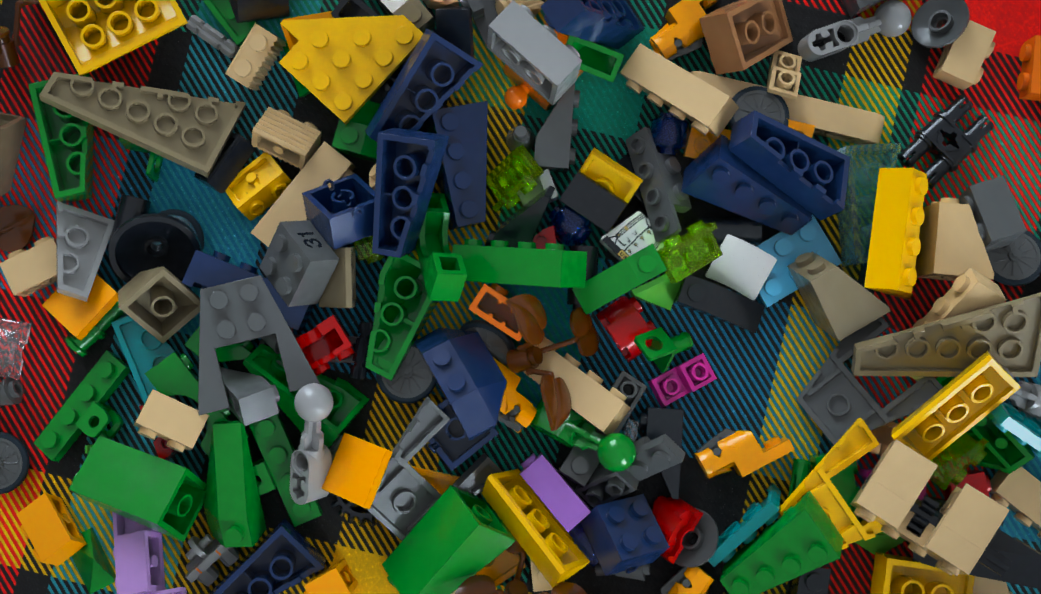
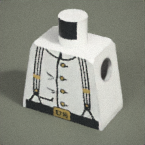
[599,211,668,262]

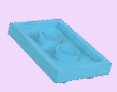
[756,215,842,308]

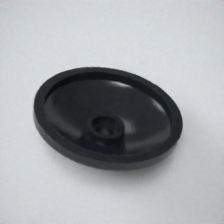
[109,213,202,283]

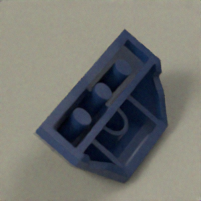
[414,328,507,440]

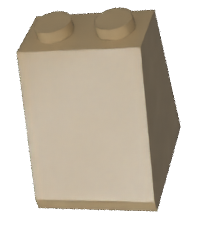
[915,198,994,281]

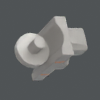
[185,534,239,587]

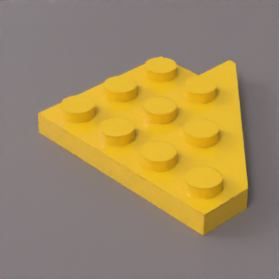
[278,15,423,124]

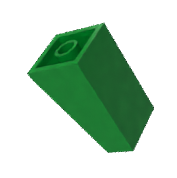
[69,436,206,542]
[382,485,516,594]

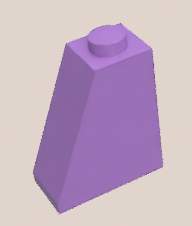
[520,452,591,532]

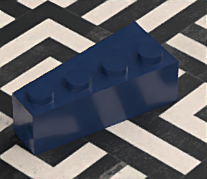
[540,0,645,49]
[365,28,484,142]
[729,110,850,221]
[372,128,450,258]
[681,135,812,235]
[182,250,314,331]
[209,518,326,594]

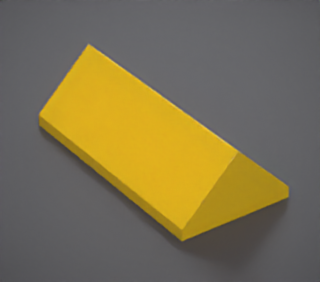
[891,351,1021,461]
[482,469,590,588]

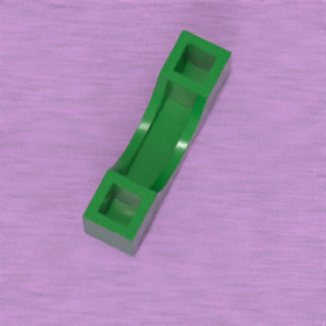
[416,193,468,302]
[144,351,249,456]

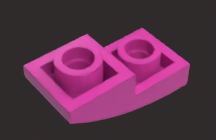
[648,353,717,407]

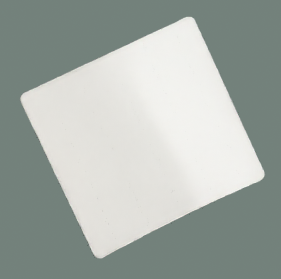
[705,234,777,301]

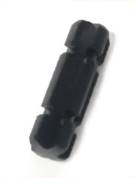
[350,321,373,380]

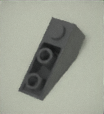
[533,83,580,173]

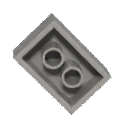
[487,0,582,105]

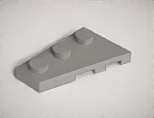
[56,201,115,302]

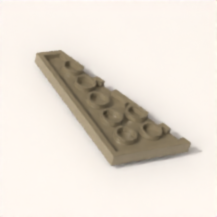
[39,72,246,178]
[851,293,1041,377]

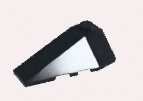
[912,496,1041,589]

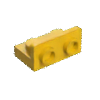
[225,152,292,221]

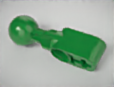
[530,398,636,472]

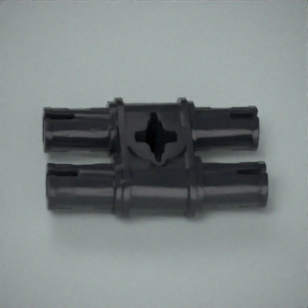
[897,95,994,189]

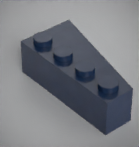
[425,100,488,230]

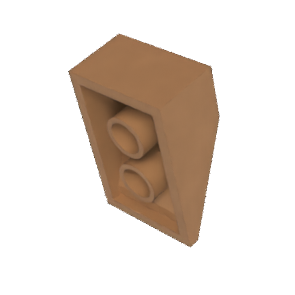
[699,0,793,75]

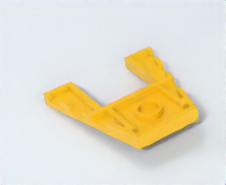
[778,418,883,550]

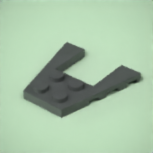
[198,275,320,416]
[796,317,943,445]
[366,396,503,541]

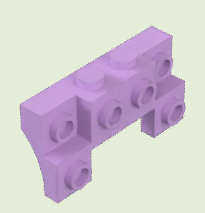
[112,512,187,594]

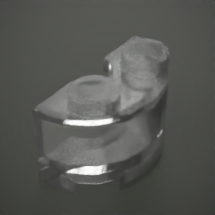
[0,317,32,380]

